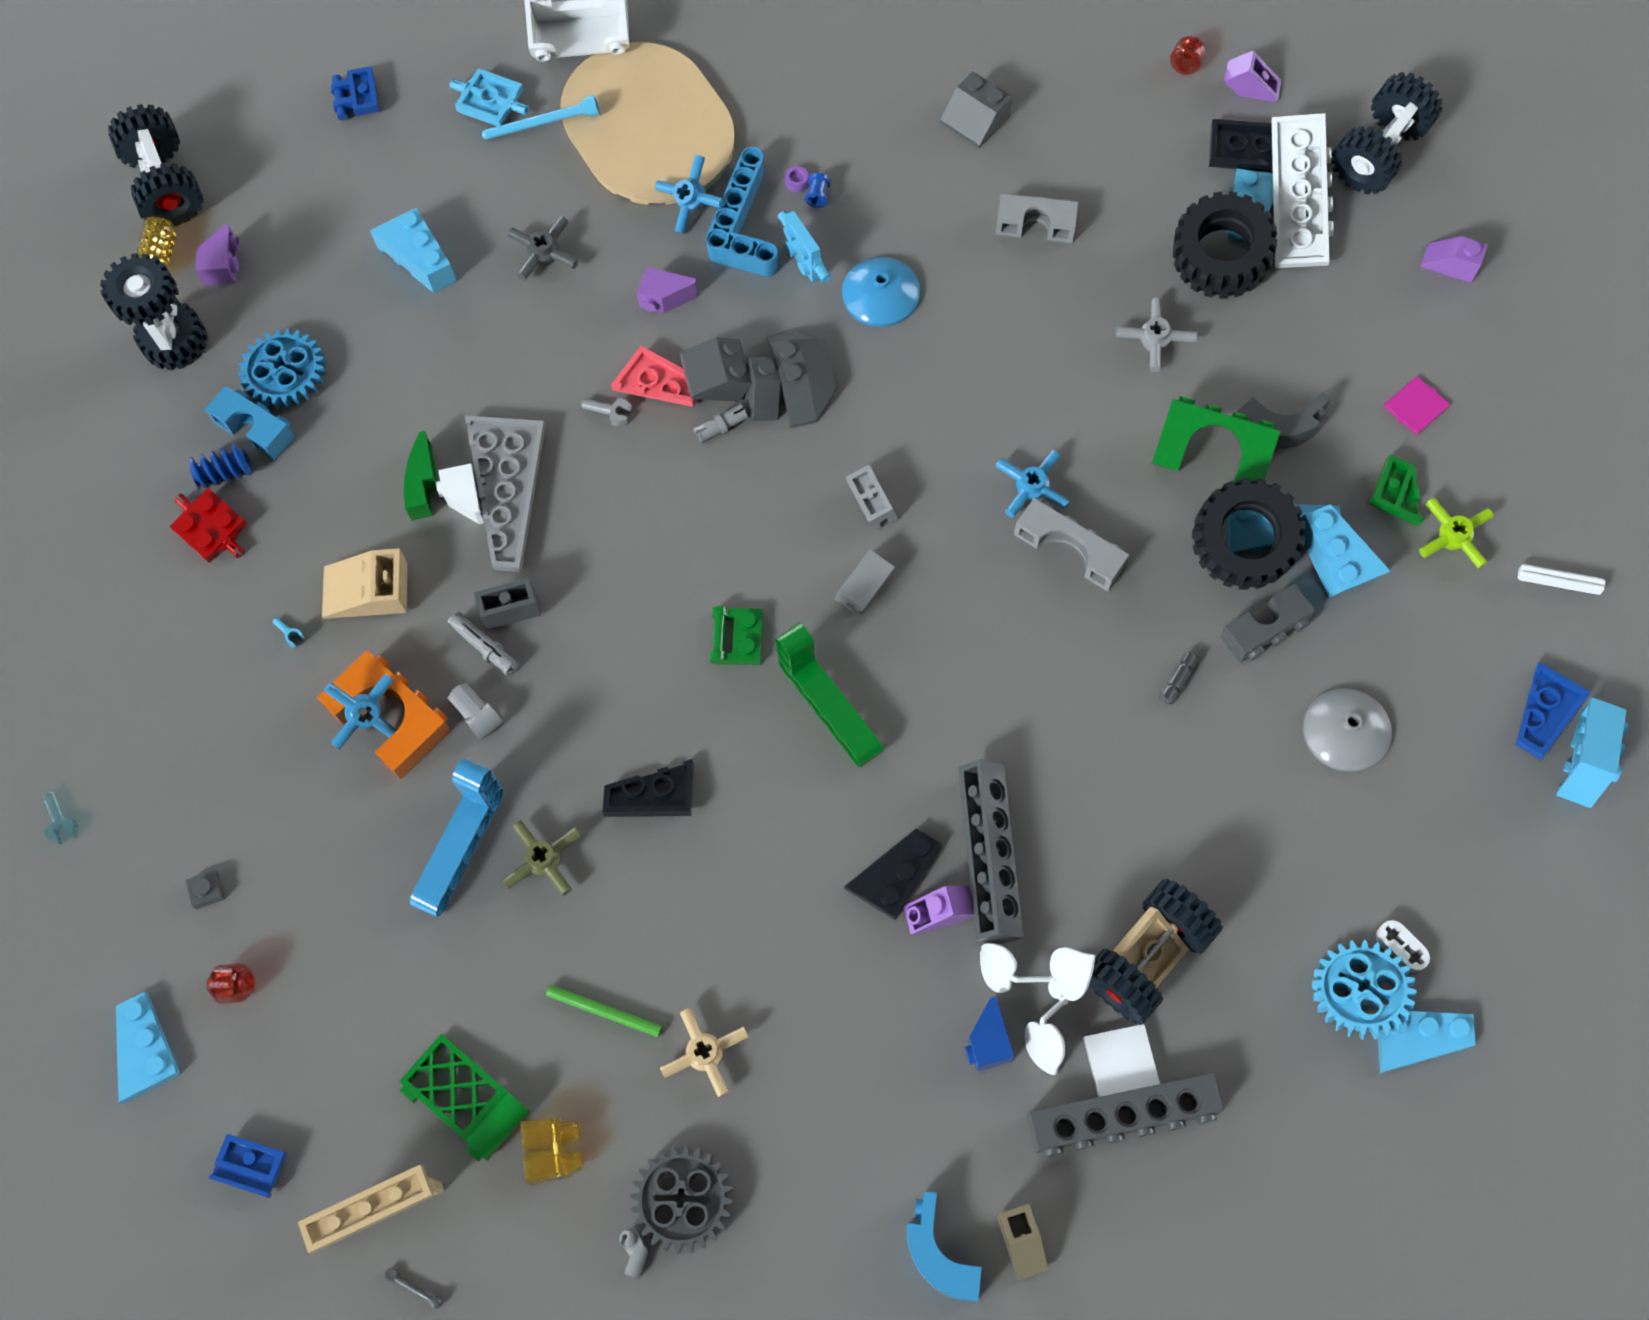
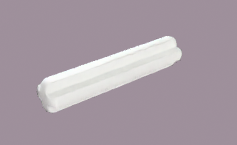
[1518,564,1606,595]

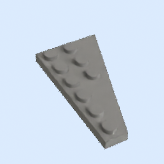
[464,415,546,572]

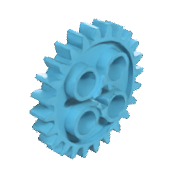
[1312,940,1417,1040]

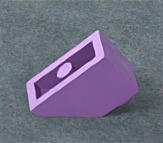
[1224,50,1282,102]
[1420,236,1488,283]
[637,267,699,313]

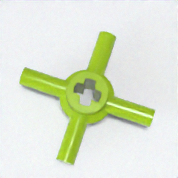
[1419,497,1494,569]

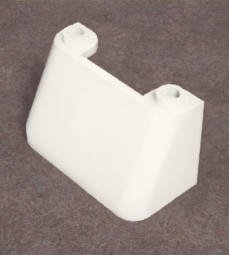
[525,0,629,61]

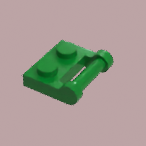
[710,606,763,665]

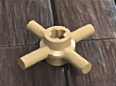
[660,1008,749,1098]

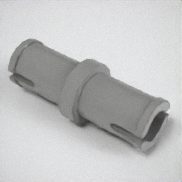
[693,403,748,444]

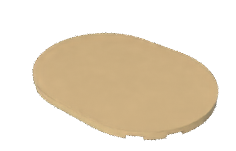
[560,42,735,205]

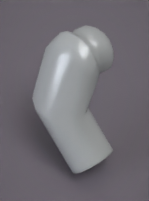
[619,1229,648,1279]

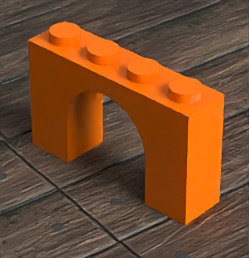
[316,650,451,779]

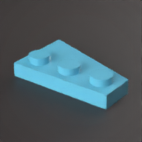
[1227,169,1273,241]
[116,992,180,1104]

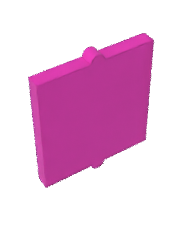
[1384,376,1450,435]

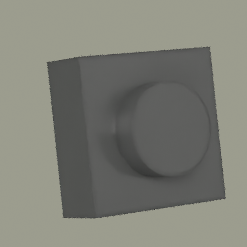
[186,870,225,909]

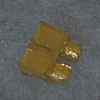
[521,1118,584,1186]

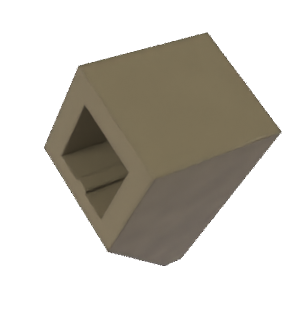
[996,1204,1049,1280]

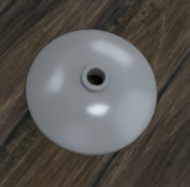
[1303,688,1392,772]

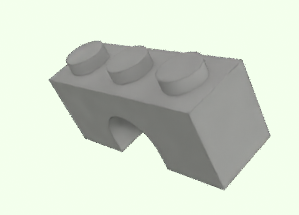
[996,194,1078,243]

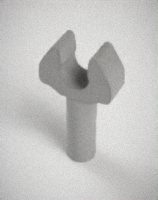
[582,398,633,427]

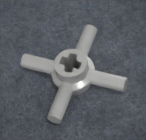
[1115,298,1197,372]

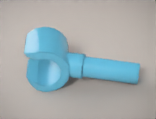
[273,617,304,648]

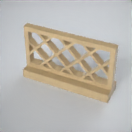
[298,1165,445,1254]

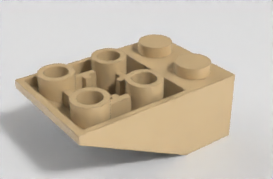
[322,548,408,619]

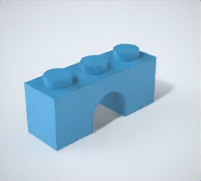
[205,386,295,461]

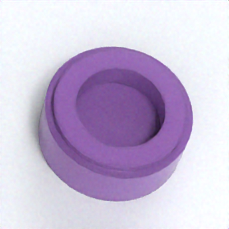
[784,166,810,193]

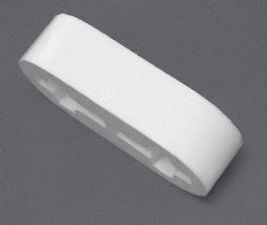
[1376,920,1430,973]

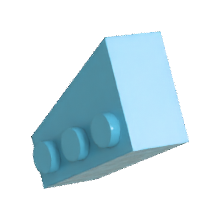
[370,208,457,293]
[1300,504,1391,598]
[1556,697,1628,808]

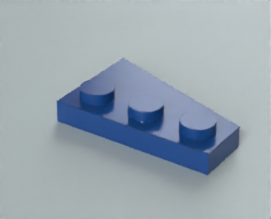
[1515,662,1591,761]

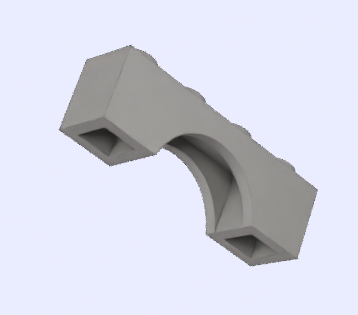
[1014,498,1129,591]

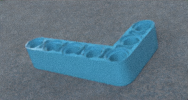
[706,147,779,277]
[410,759,504,917]

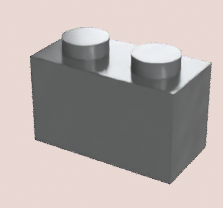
[474,577,541,630]

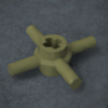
[502,820,582,896]

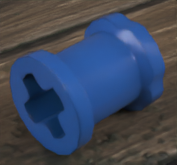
[805,172,831,208]

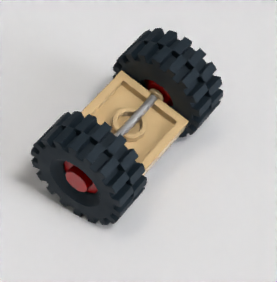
[1089,879,1223,1025]

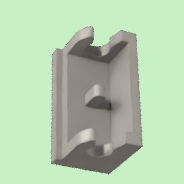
[845,465,899,529]
[834,549,895,614]

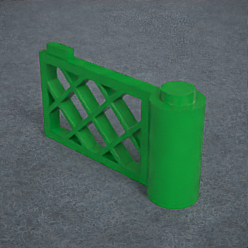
[399,1033,530,1162]

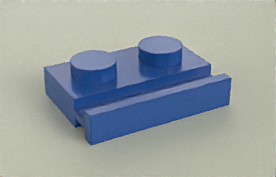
[209,1134,288,1198]

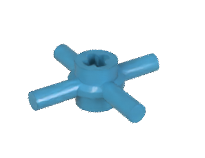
[655,154,725,234]
[995,450,1070,518]
[324,674,398,750]

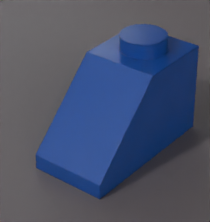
[964,997,1014,1071]

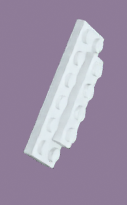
[1271,113,1333,268]

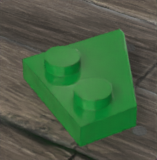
[1369,454,1423,526]

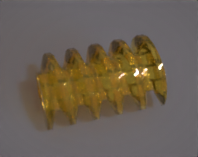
[137,217,176,267]

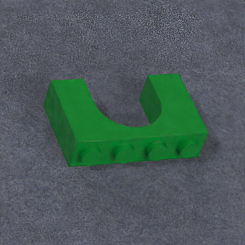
[1152,396,1281,483]

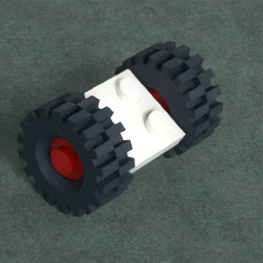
[108,104,204,228]

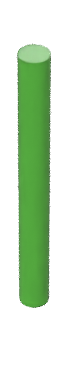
[546,985,663,1038]

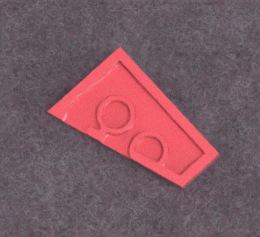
[611,346,699,407]

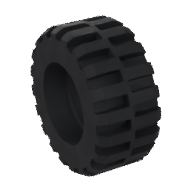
[1173,191,1278,299]
[1192,478,1306,590]

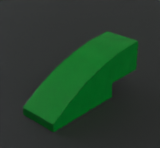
[403,431,438,521]

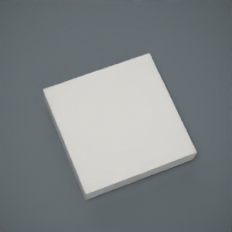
[1083,1024,1160,1097]

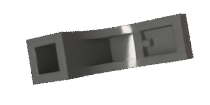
[1236,393,1331,449]

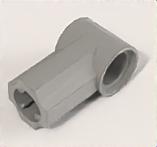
[447,683,503,741]

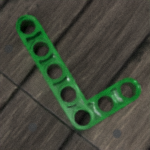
[775,622,884,768]

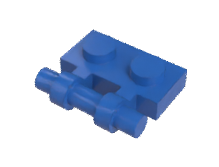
[330,66,380,120]

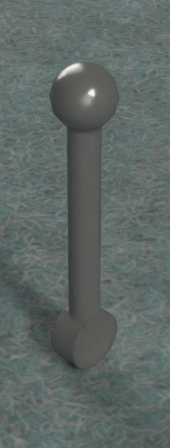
[385,1268,443,1309]

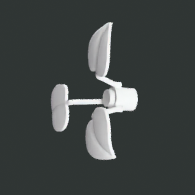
[980,943,1095,1075]

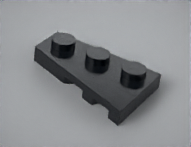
[602,759,694,817]
[844,828,942,920]

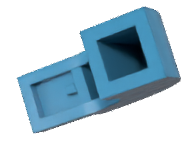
[907,1191,982,1302]

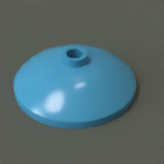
[842,257,920,327]

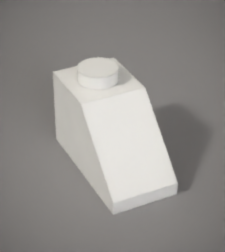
[436,464,485,524]

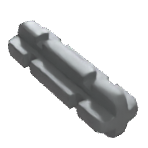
[1160,652,1198,704]

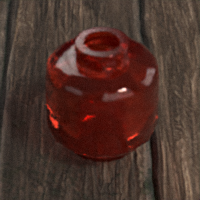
[1170,36,1206,75]
[206,963,256,1004]

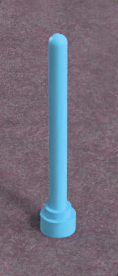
[482,95,600,140]

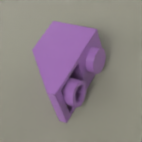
[195,225,240,285]
[903,886,974,935]

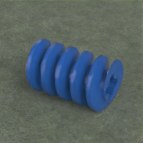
[189,444,253,489]

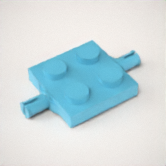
[450,68,529,126]
[778,211,831,283]

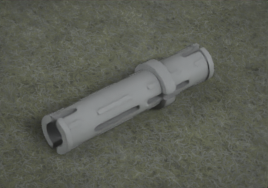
[448,611,519,677]

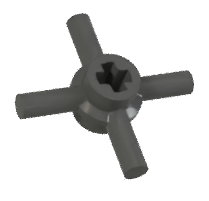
[508,216,578,281]

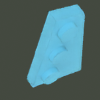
[1378,1011,1476,1074]

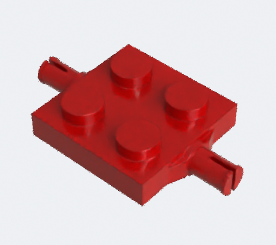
[169,488,248,563]

